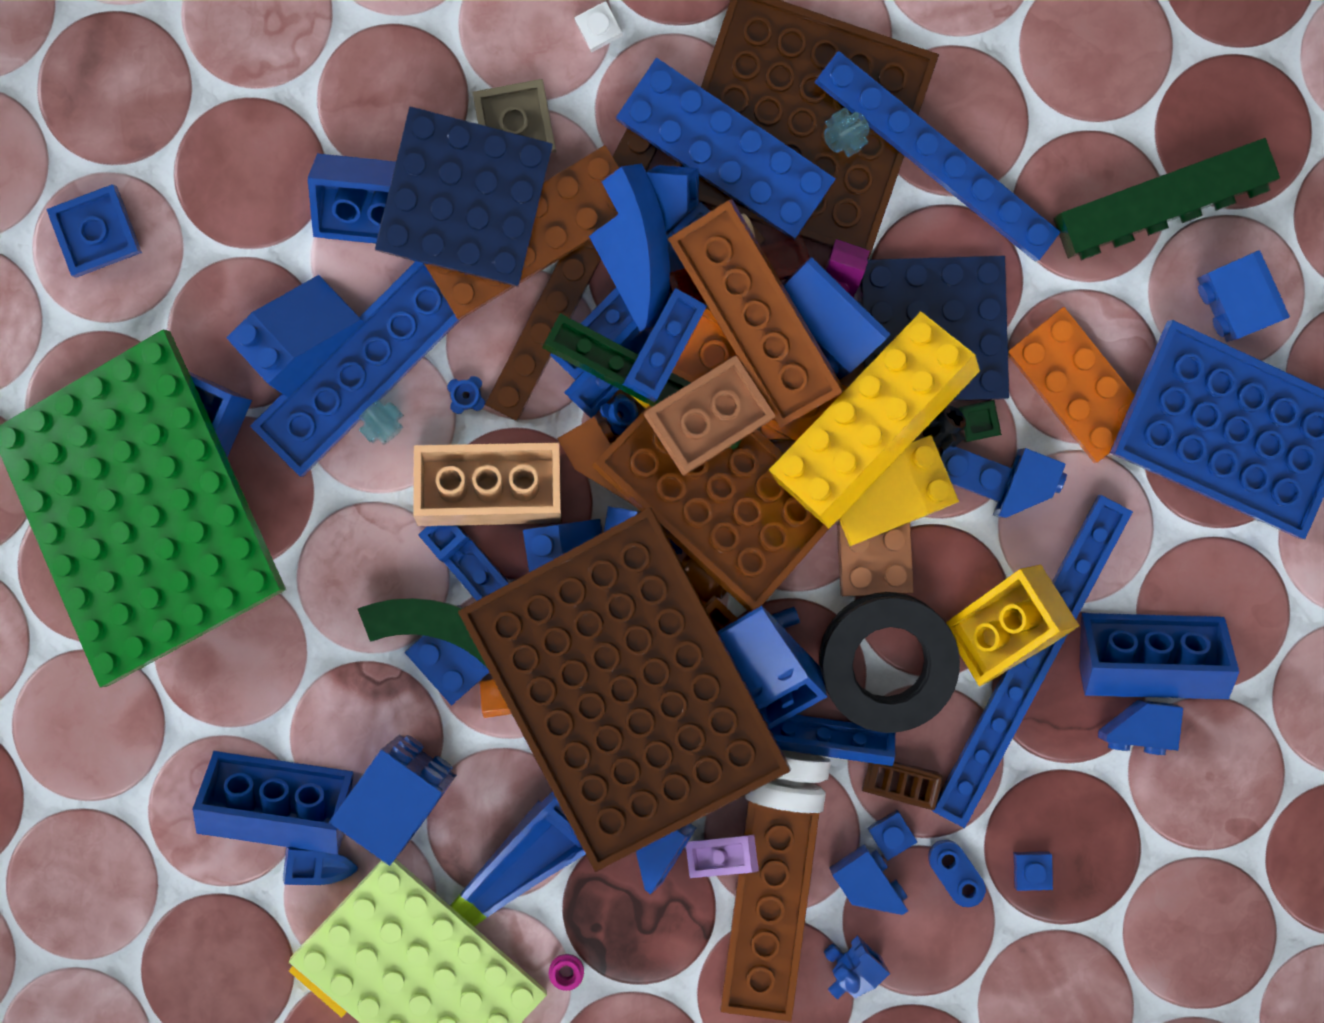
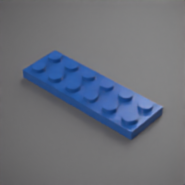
[616,57,836,240]

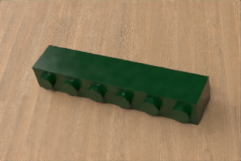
[1053,137,1280,261]

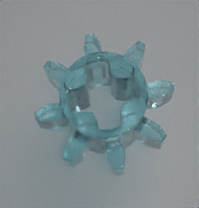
[824,108,869,157]
[359,400,404,445]

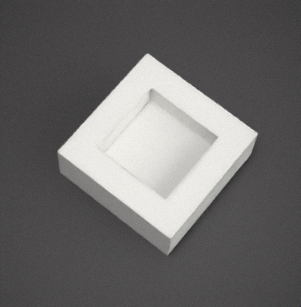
[574,1,623,53]

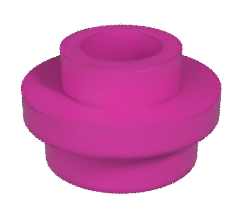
[549,954,584,991]

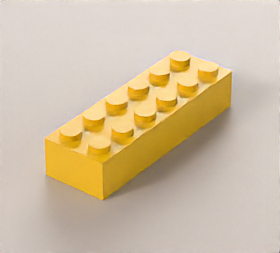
[769,312,980,529]

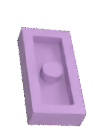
[686,835,759,878]

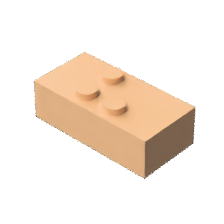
[413,443,561,526]

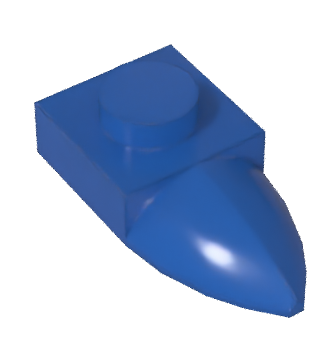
[283,847,358,885]

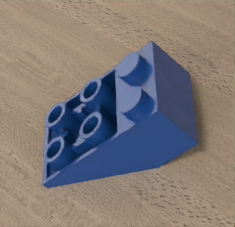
[718,606,828,729]

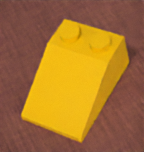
[839,435,959,546]
[946,564,1080,686]

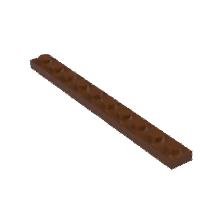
[485,128,658,422]

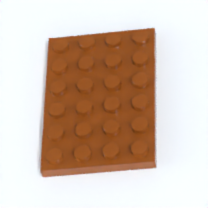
[592,405,831,612]

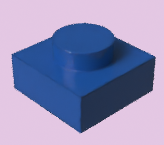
[867,810,917,861]
[1014,851,1053,891]

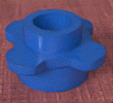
[447,376,485,414]
[600,394,639,435]

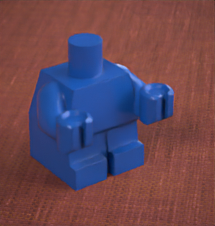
[824,935,890,999]

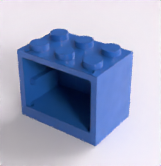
[329,734,457,866]

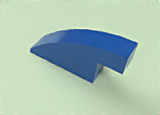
[589,163,670,332]

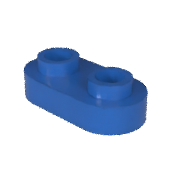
[928,840,986,907]

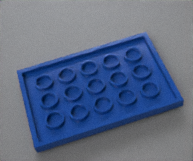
[1110,320,1324,540]

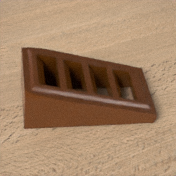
[862,762,942,810]

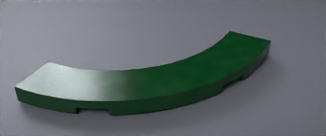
[357,598,488,669]

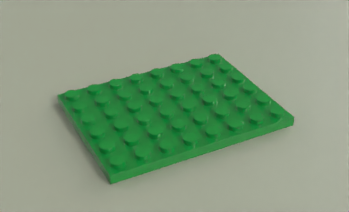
[0,329,286,688]

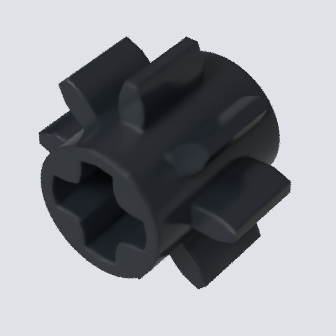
[922,406,966,450]

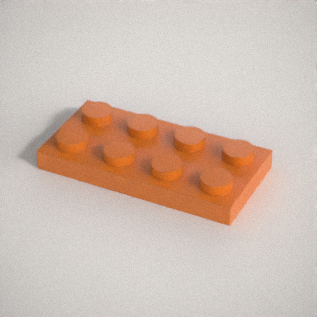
[1008,307,1135,463]

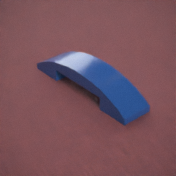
[418,525,509,601]

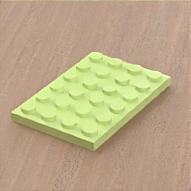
[289,859,547,1023]

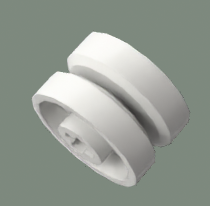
[745,750,831,813]

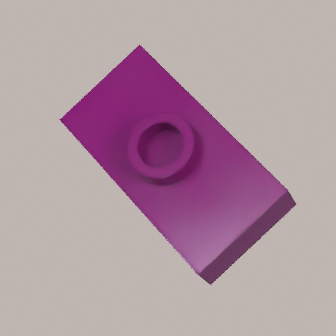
[824,239,870,298]

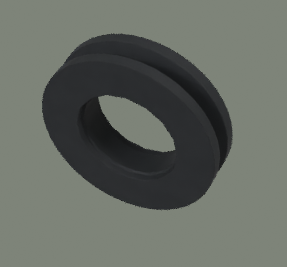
[819,592,960,733]

